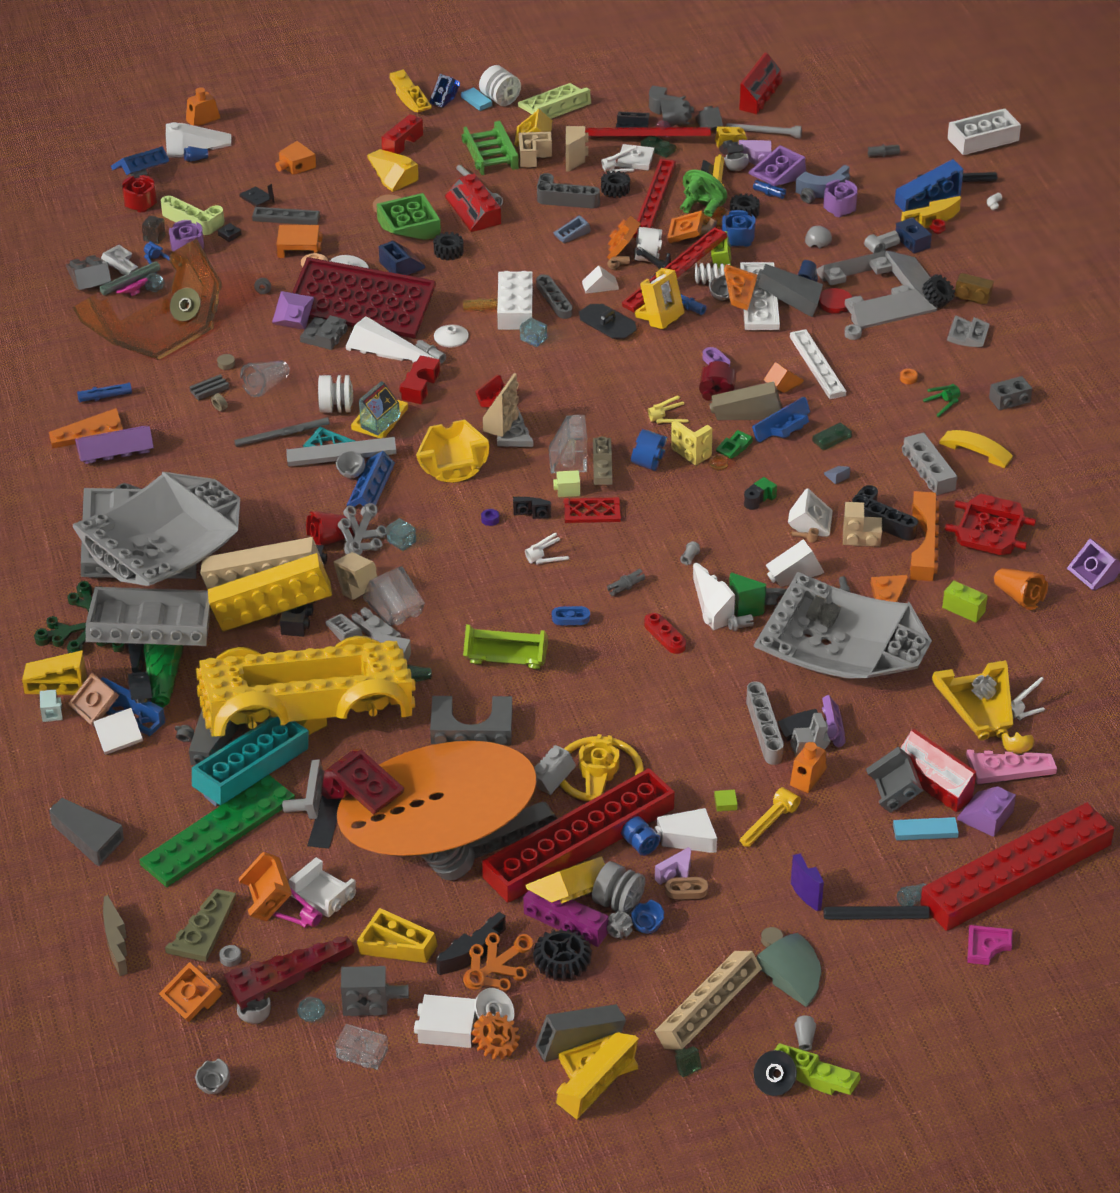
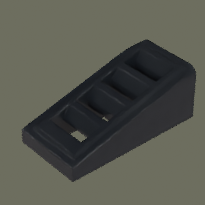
[128,643,144,673]

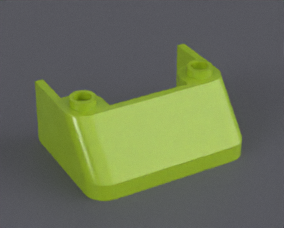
[463,624,549,669]

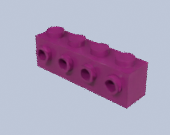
[524,890,609,947]

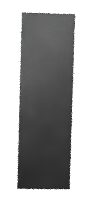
[307,795,342,849]

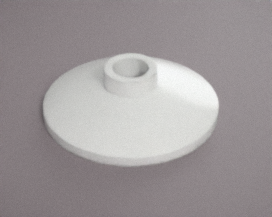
[434,325,469,347]
[474,988,514,1022]

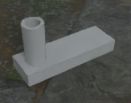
[283,759,324,819]

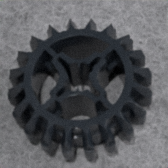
[533,928,592,981]

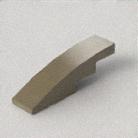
[103,895,128,976]

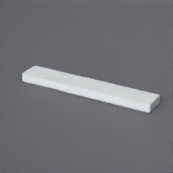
[790,329,846,399]

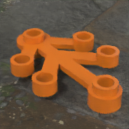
[463,932,533,993]

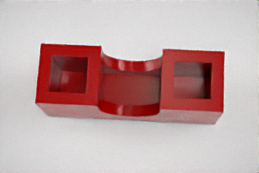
[381,114,423,154]
[399,355,440,404]

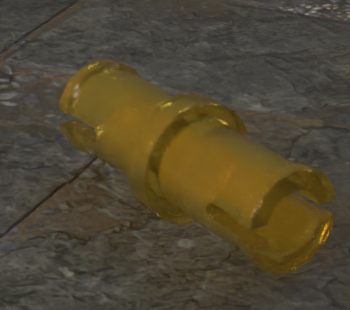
[463,297,498,311]

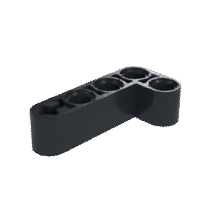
[852,485,918,541]

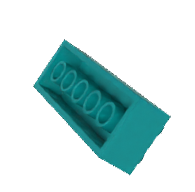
[192,717,309,806]

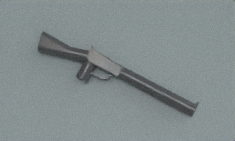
[234,417,330,447]

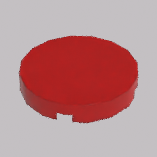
[818,288,852,314]

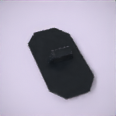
[579,304,637,339]

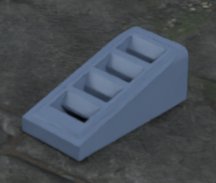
[554,215,591,243]

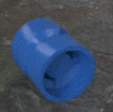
[621,816,660,856]

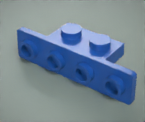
[752,397,810,442]

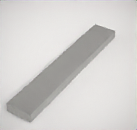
[286,437,397,467]

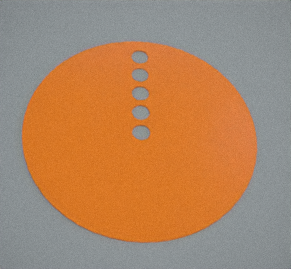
[337,741,536,856]

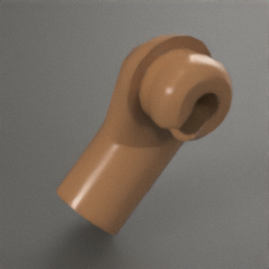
[698,218,717,237]
[607,256,630,270]

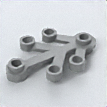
[338,503,388,555]

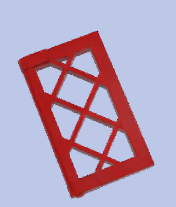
[563,497,621,523]

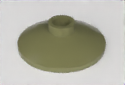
[170,288,201,322]

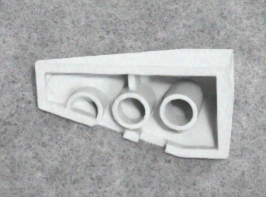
[166,122,231,158]
[693,563,735,630]

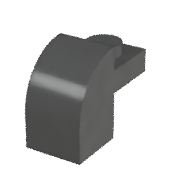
[649,85,679,114]

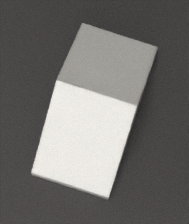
[582,266,619,294]

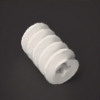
[695,263,730,284]

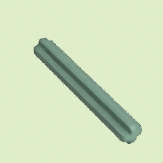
[100,261,161,295]

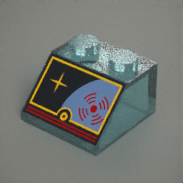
[359,381,400,436]

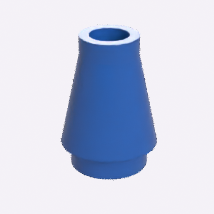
[184,146,208,162]

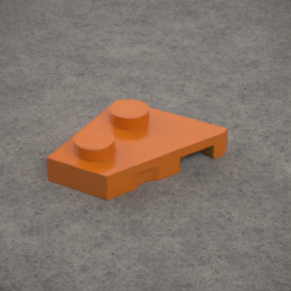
[870,575,908,602]

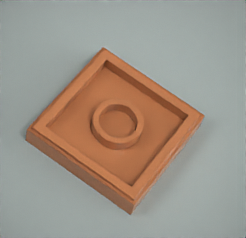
[68,673,119,727]

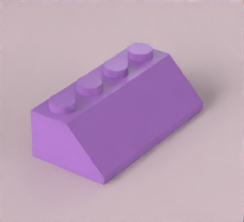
[75,426,154,464]

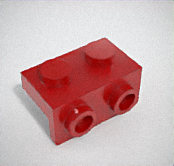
[475,375,518,407]

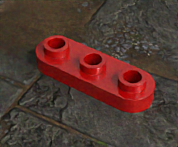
[644,613,686,654]

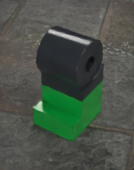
[744,477,777,510]

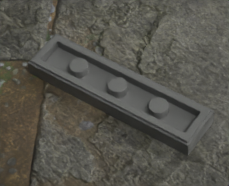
[252,207,320,225]

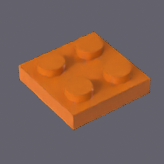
[667,210,705,243]

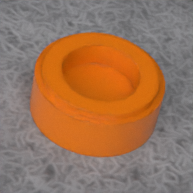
[900,369,918,384]

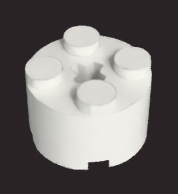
[634,227,662,262]

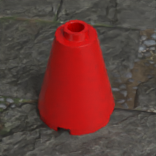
[306,511,360,546]

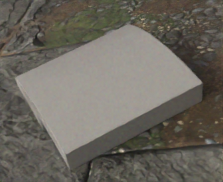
[947,315,990,347]

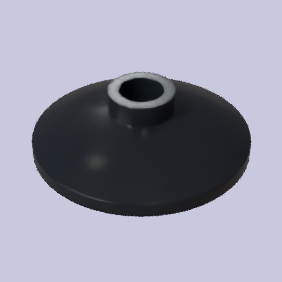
[754,1050,797,1096]

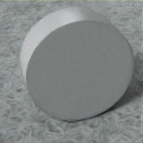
[844,324,862,340]
[219,945,242,967]

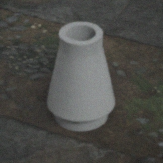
[794,1016,816,1051]

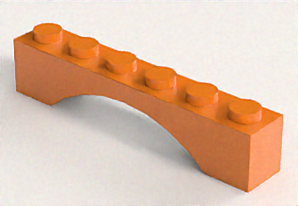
[910,491,939,581]

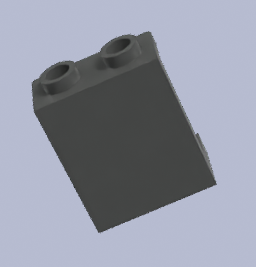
[866,746,923,813]

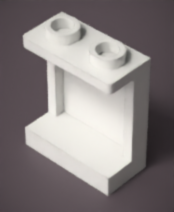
[289,857,356,917]

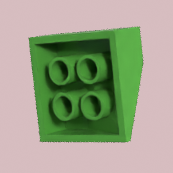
[377,193,441,240]

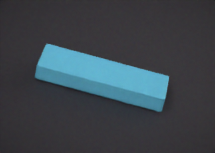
[893,817,959,840]

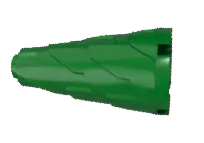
[144,644,184,708]

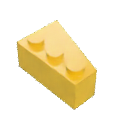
[22,650,87,695]
[357,908,438,963]

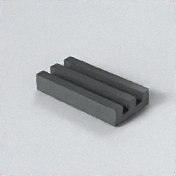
[190,374,229,401]

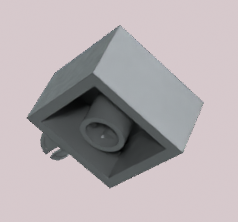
[341,966,409,1016]

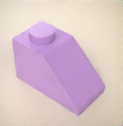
[739,140,771,165]

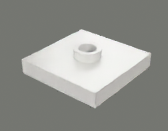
[617,144,654,170]

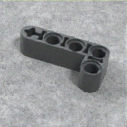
[537,173,600,208]

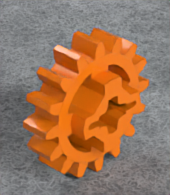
[471,1012,520,1060]

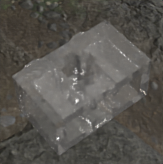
[335,1024,388,1070]

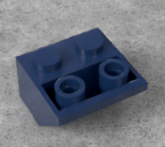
[379,241,425,275]

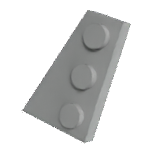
[497,407,533,447]

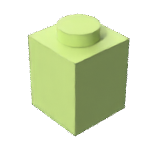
[553,470,580,497]

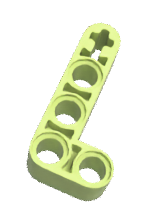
[161,196,224,235]

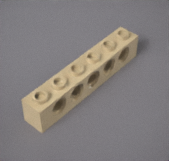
[655,951,762,1050]

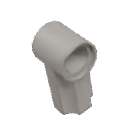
[864,230,900,254]

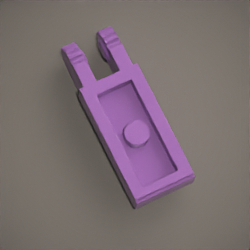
[822,695,845,747]

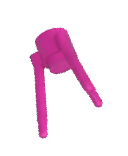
[273,888,323,928]

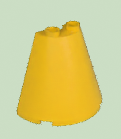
[416,419,489,482]
[932,660,1013,741]

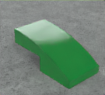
[716,430,753,459]

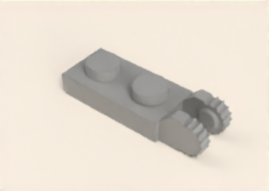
[351,607,401,638]

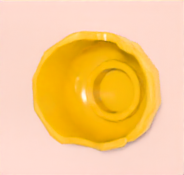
[1001,732,1034,755]

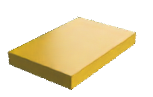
[558,1032,638,1080]

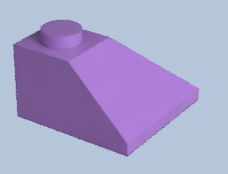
[272,291,314,330]

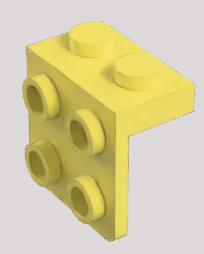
[671,420,712,465]

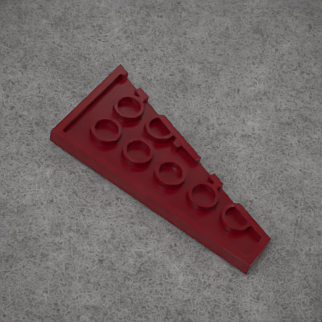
[223,936,355,1010]

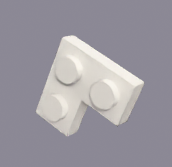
[101,245,138,275]

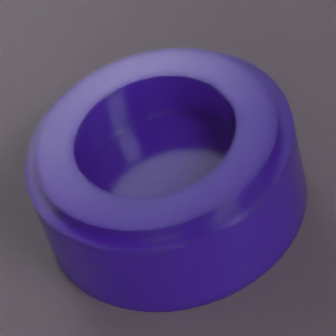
[481,509,500,526]

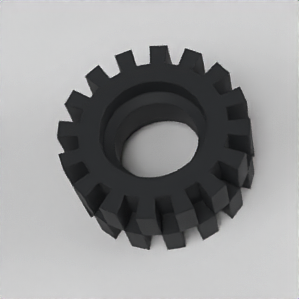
[601,170,630,198]
[730,193,760,219]
[433,232,464,261]
[922,274,955,308]

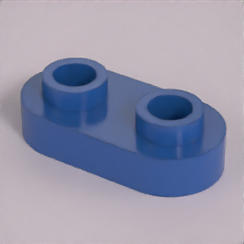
[552,606,590,626]

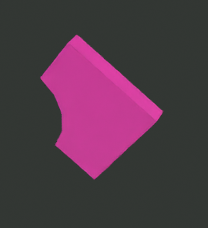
[967,925,1013,965]

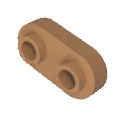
[666,877,708,899]

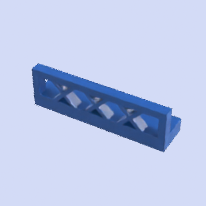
[111,146,170,175]
[346,451,395,507]
[101,677,165,736]

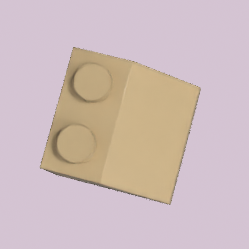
[566,126,588,171]

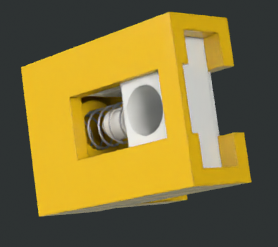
[635,268,685,329]

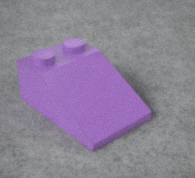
[749,145,806,186]

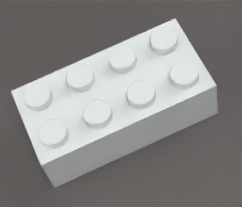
[948,108,1021,155]
[497,271,533,330]

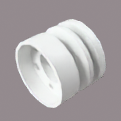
[479,65,521,106]
[318,375,353,413]

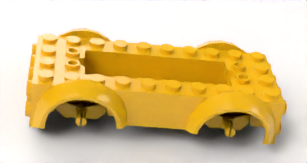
[196,636,415,737]

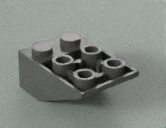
[66,255,111,290]

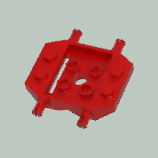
[945,494,1036,555]

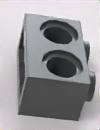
[989,376,1032,411]

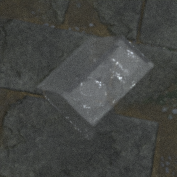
[549,415,587,473]
[363,566,425,626]

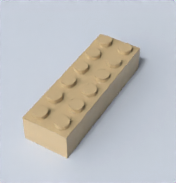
[200,537,324,589]

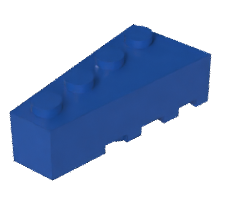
[895,159,964,212]

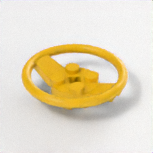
[560,734,644,802]

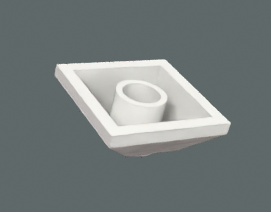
[788,488,833,536]

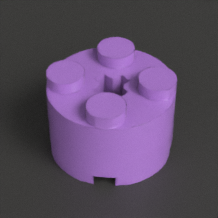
[823,180,857,217]
[169,220,204,258]

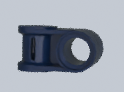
[798,260,818,282]

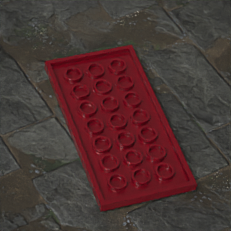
[292,257,436,338]

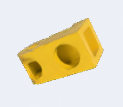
[715,126,747,148]

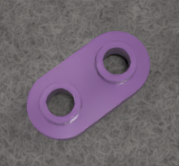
[702,347,730,367]

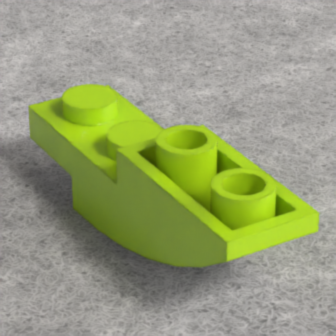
[775,1043,861,1095]

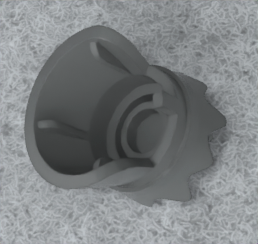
[659,96,694,127]

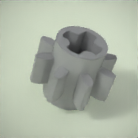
[972,675,997,700]
[607,911,633,938]

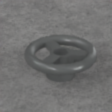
[765,588,787,605]

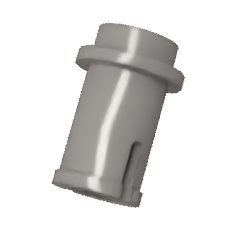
[680,541,700,565]
[728,614,754,631]

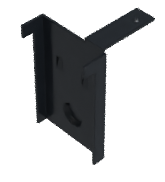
[239,184,275,207]

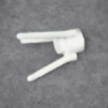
[601,145,637,173]
[525,533,569,565]
[1011,677,1045,720]

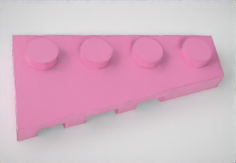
[966,750,1057,784]

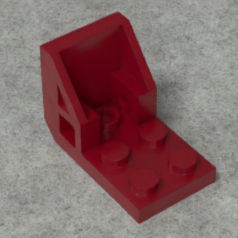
[321,748,404,815]

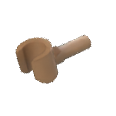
[792,528,819,542]

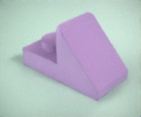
[655,847,691,885]

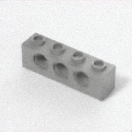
[902,432,957,495]

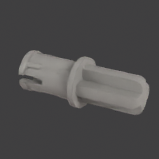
[415,340,446,364]

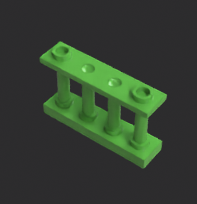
[462,121,519,175]

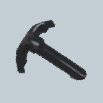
[636,247,671,279]

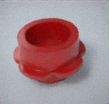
[930,219,946,234]

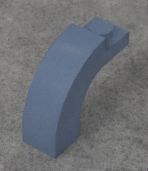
[795,165,850,198]

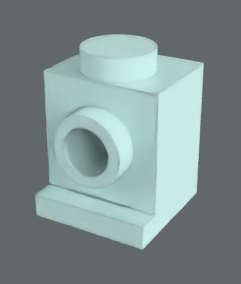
[40,689,63,722]

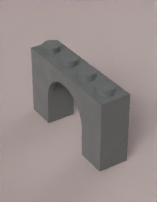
[430,696,513,745]

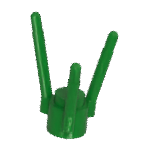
[923,384,961,417]

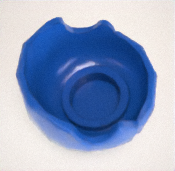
[631,900,664,934]

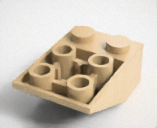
[483,373,519,437]

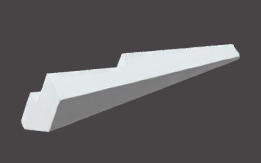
[346,316,434,363]

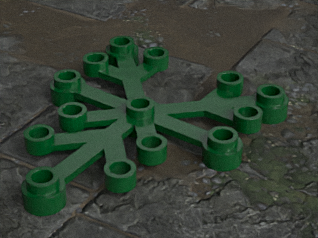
[34,581,125,654]

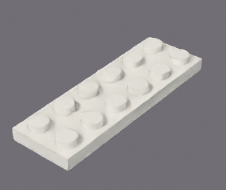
[740,262,780,330]

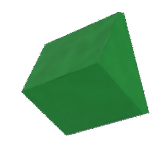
[729,572,767,617]

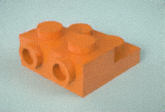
[607,216,641,259]
[159,962,223,1022]

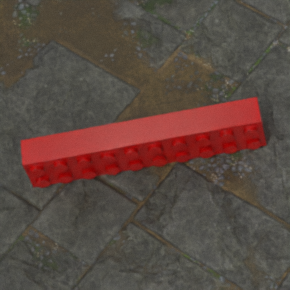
[482,768,675,903]
[920,802,1114,931]

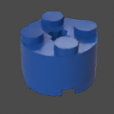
[722,210,756,247]
[631,429,667,471]

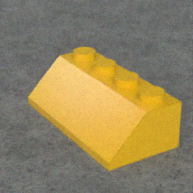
[526,856,605,903]
[556,1033,639,1120]

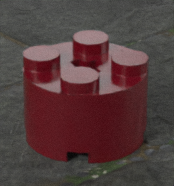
[699,361,736,401]

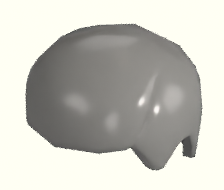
[724,152,749,171]
[805,226,832,249]
[709,275,730,301]
[336,450,366,478]
[237,997,271,1024]
[195,1058,230,1094]

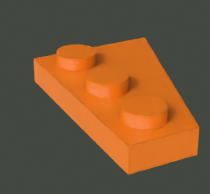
[724,264,757,310]

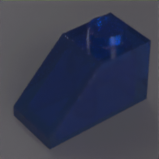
[429,74,460,108]

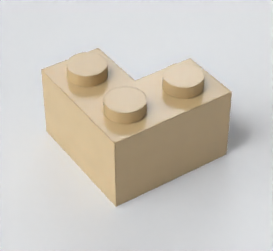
[519,132,552,168]
[843,502,882,547]
[334,552,377,600]

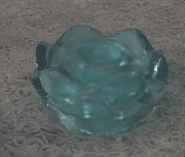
[143,273,165,292]
[297,997,325,1022]

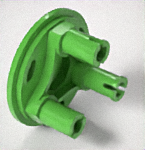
[680,170,727,217]

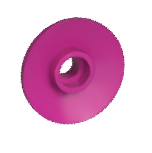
[116,278,148,296]

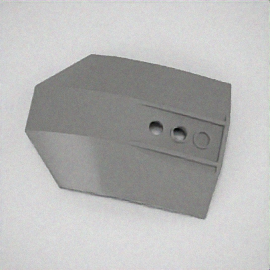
[73,471,240,586]
[754,572,932,678]

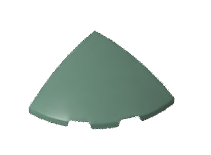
[757,933,821,1007]

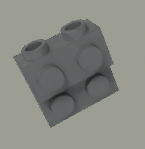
[300,315,348,350]

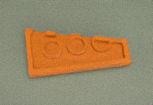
[49,408,123,449]

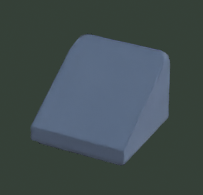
[824,466,850,484]

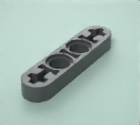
[536,275,572,319]

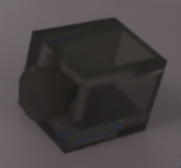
[142,216,166,244]

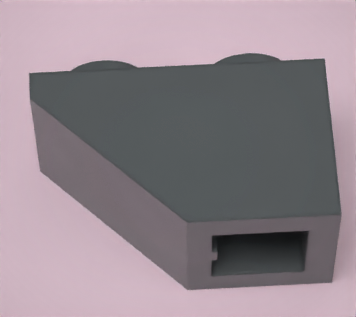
[695,106,723,130]

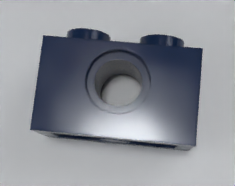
[895,217,932,254]

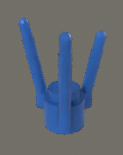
[144,241,182,274]

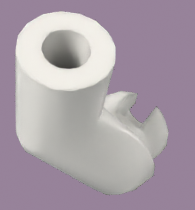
[987,193,1002,211]

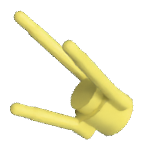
[648,396,689,424]

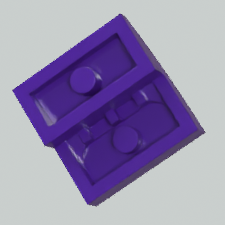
[791,853,824,911]

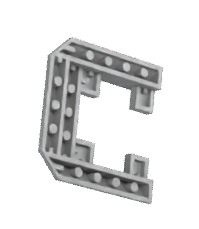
[817,251,938,329]

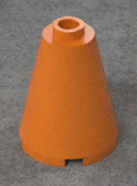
[994,568,1048,610]

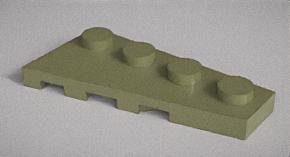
[165,889,236,962]

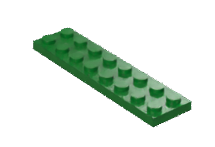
[139,775,295,888]

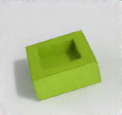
[714,790,738,812]

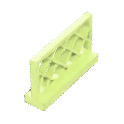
[518,83,591,119]

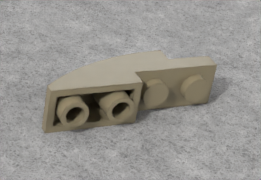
[593,436,612,485]

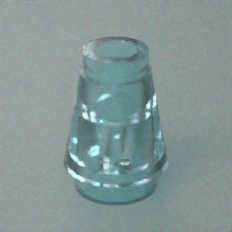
[897,883,926,906]

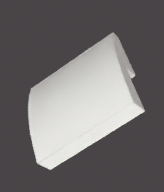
[93,708,143,755]

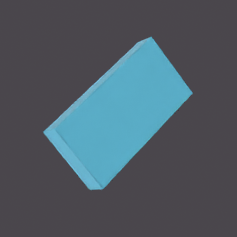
[461,87,492,111]

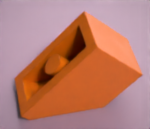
[764,362,804,393]

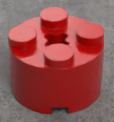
[122,175,157,213]

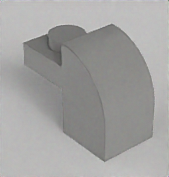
[790,713,830,757]

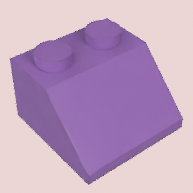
[1067,539,1120,591]
[957,786,1016,837]

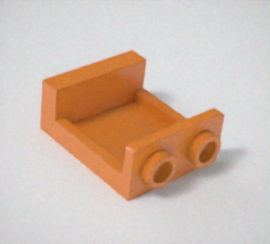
[276,225,323,258]
[239,852,292,922]

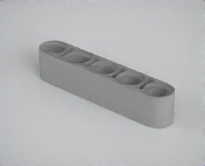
[746,682,784,765]

